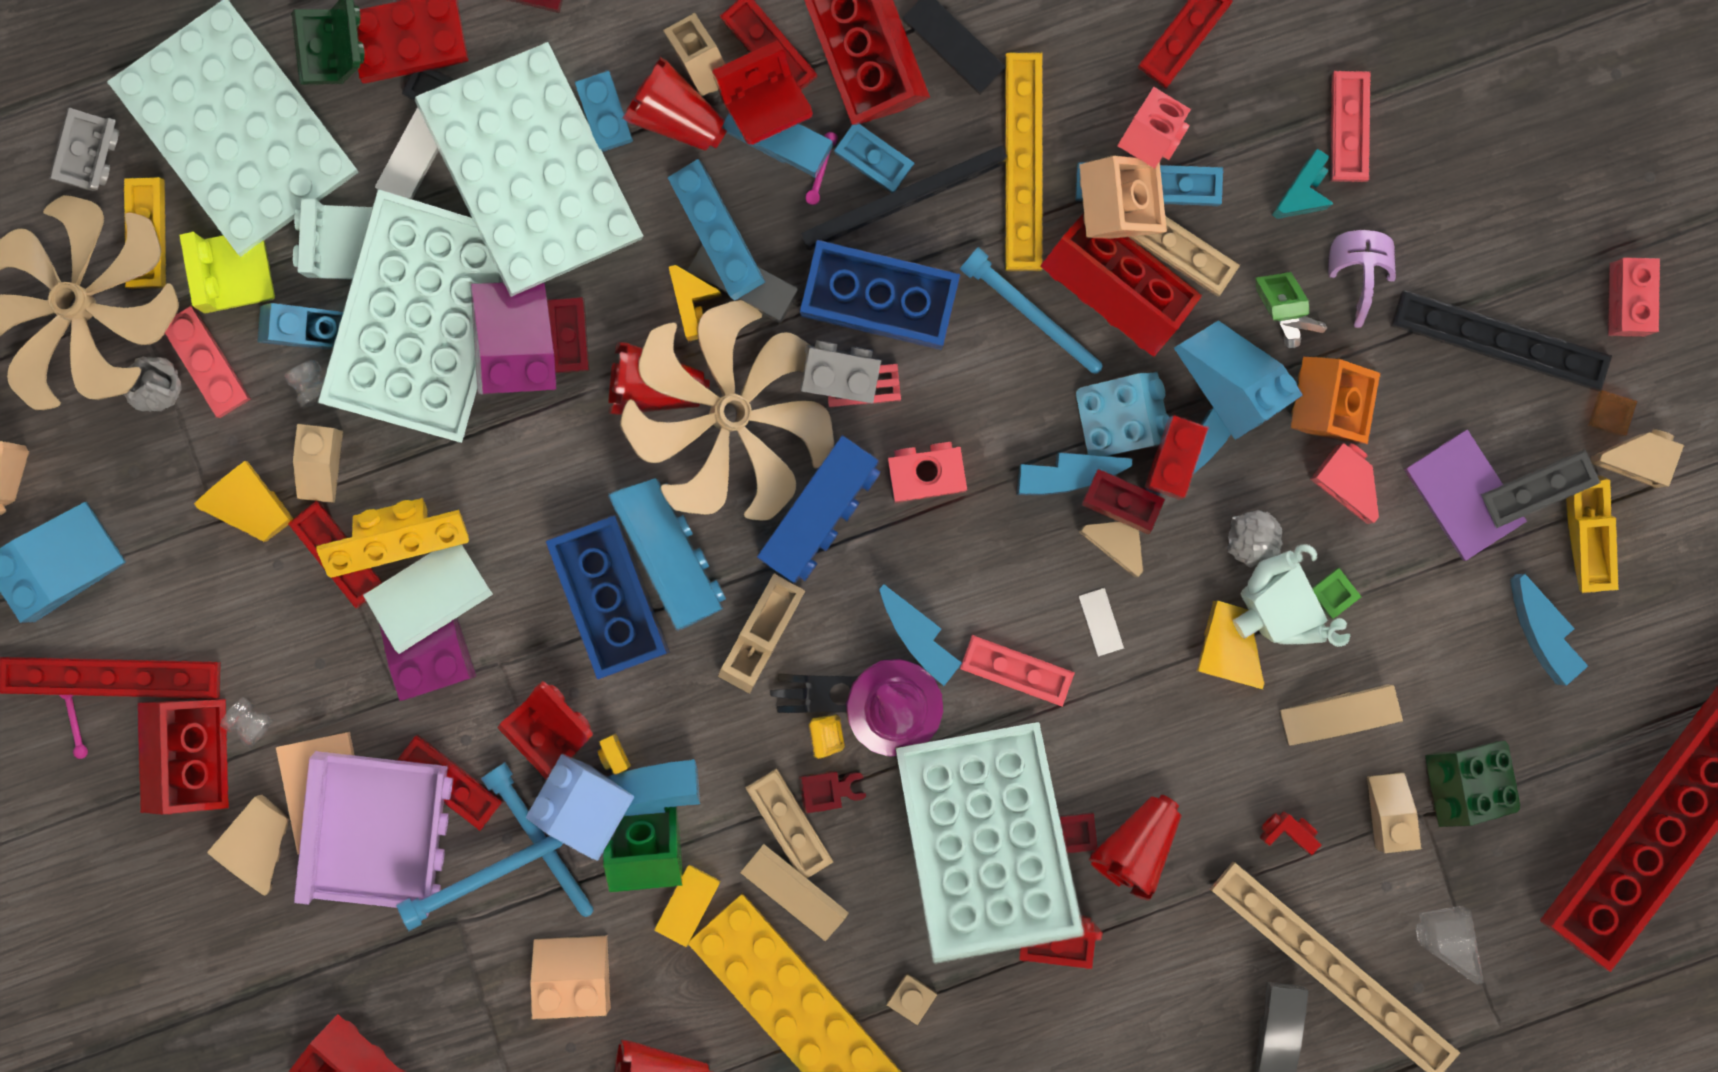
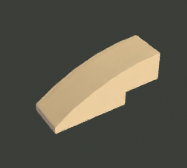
[718,574,805,694]
[1279,684,1403,746]

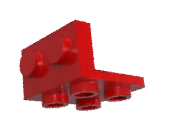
[712,40,813,145]
[497,681,593,780]
[1018,915,1102,969]

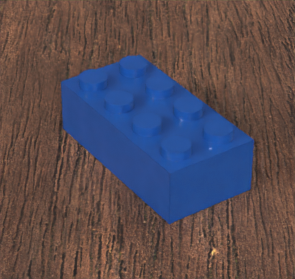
[800,240,960,350]
[757,435,880,583]
[546,515,670,680]

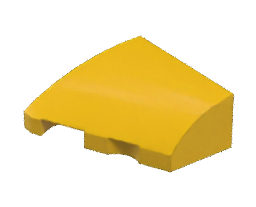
[194,461,294,542]
[1196,601,1264,689]

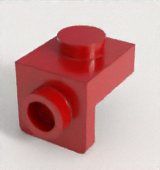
[1259,811,1322,855]

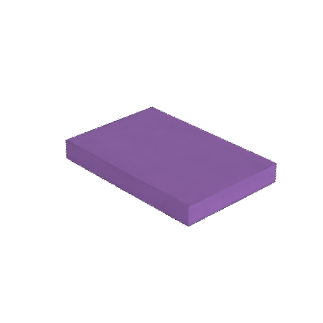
[1404,430,1527,561]

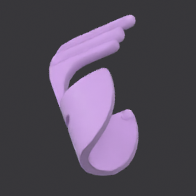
[1329,230,1396,328]

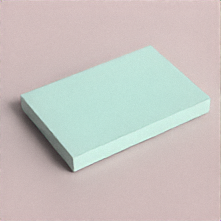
[363,544,493,654]

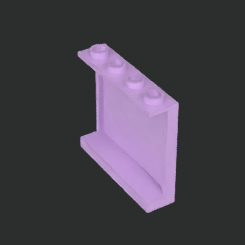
[294,751,453,917]

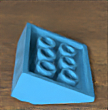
[609,478,726,630]

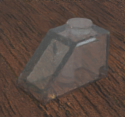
[1416,906,1484,984]

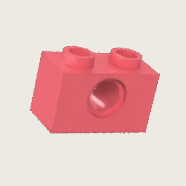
[888,442,967,503]

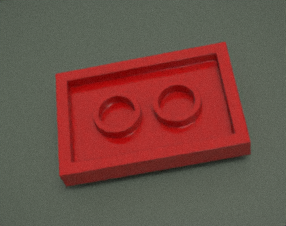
[357,0,469,84]

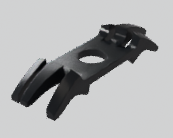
[770,673,859,713]

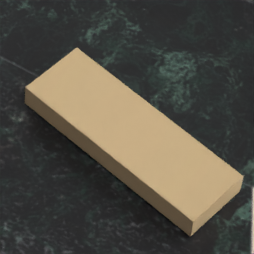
[1129,216,1240,297]
[745,768,833,878]
[740,844,849,941]

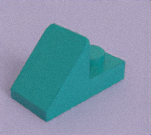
[1272,149,1333,219]

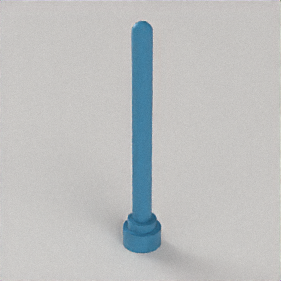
[960,247,1102,374]
[481,762,593,917]
[396,836,564,931]

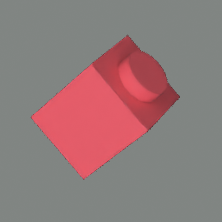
[1310,443,1379,524]

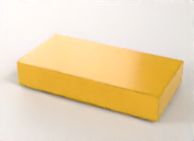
[654,864,721,947]

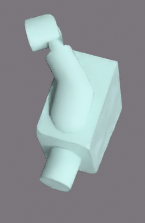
[1233,545,1350,646]

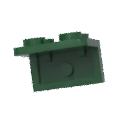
[291,0,365,85]
[1425,741,1520,827]

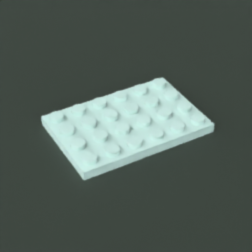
[107,0,359,257]
[415,42,643,297]
[318,189,504,443]
[896,722,1083,963]

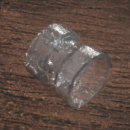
[284,360,324,409]
[220,697,273,748]

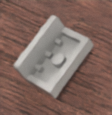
[49,108,119,191]
[800,340,881,404]

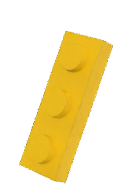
[124,177,166,289]

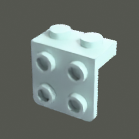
[293,199,373,280]

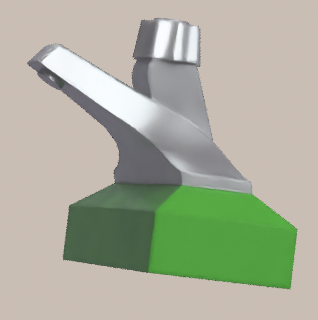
[1256,272,1327,348]

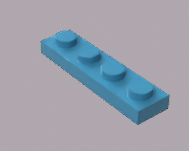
[667,159,766,301]
[1075,162,1223,206]

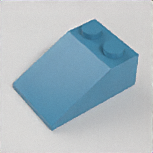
[1174,320,1303,440]
[0,502,126,623]

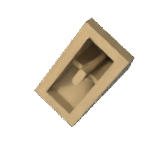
[1078,522,1143,577]

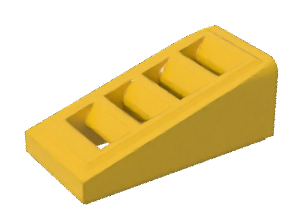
[809,714,845,759]

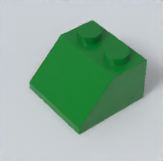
[603,806,682,893]

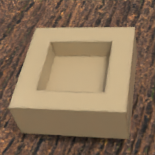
[887,973,937,1025]

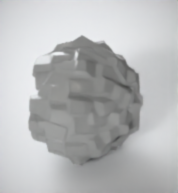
[123,356,182,412]
[1228,510,1282,568]

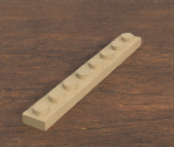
[1210,862,1460,1072]

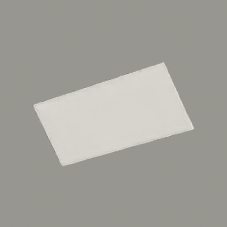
[1079,588,1124,656]

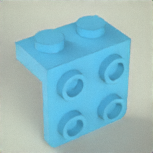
[1076,372,1170,456]

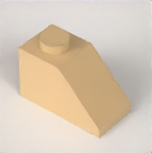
[663,13,725,96]
[293,424,343,503]
[1590,429,1684,488]
[1367,773,1421,853]

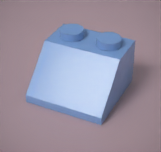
[525,754,634,861]

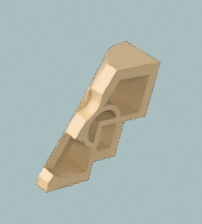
[207,794,289,896]

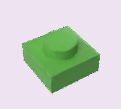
[1312,568,1362,619]

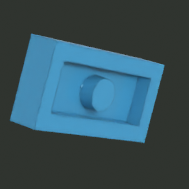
[575,71,633,152]
[834,124,914,193]

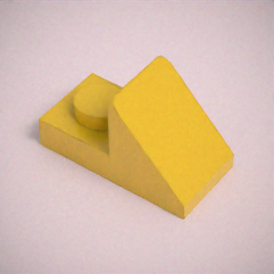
[669,265,722,341]

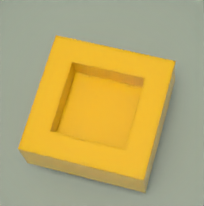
[597,734,631,775]

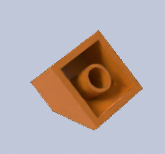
[1291,356,1380,444]

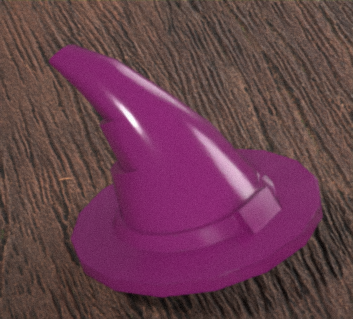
[846,659,943,757]

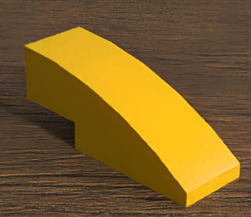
[1566,475,1618,593]

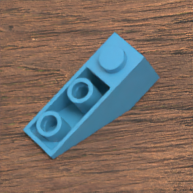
[257,303,343,349]

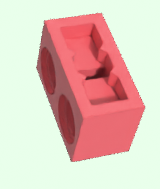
[1118,87,1191,169]
[1609,258,1660,337]

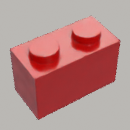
[1145,415,1209,500]

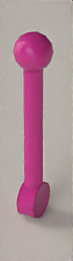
[806,132,838,205]
[60,695,88,759]

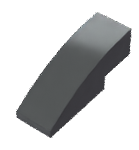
[687,244,799,324]
[1255,982,1309,1072]

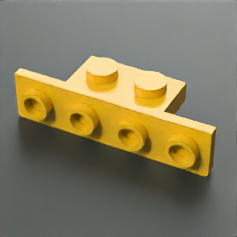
[317,498,469,578]

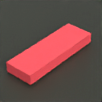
[1330,71,1370,182]
[959,635,1075,707]

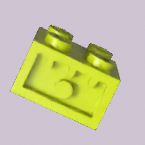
[180,232,275,314]

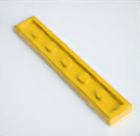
[1005,53,1042,271]

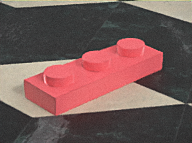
[165,306,251,418]

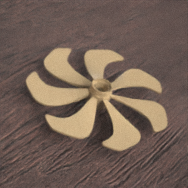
[0,195,179,410]
[620,300,834,521]

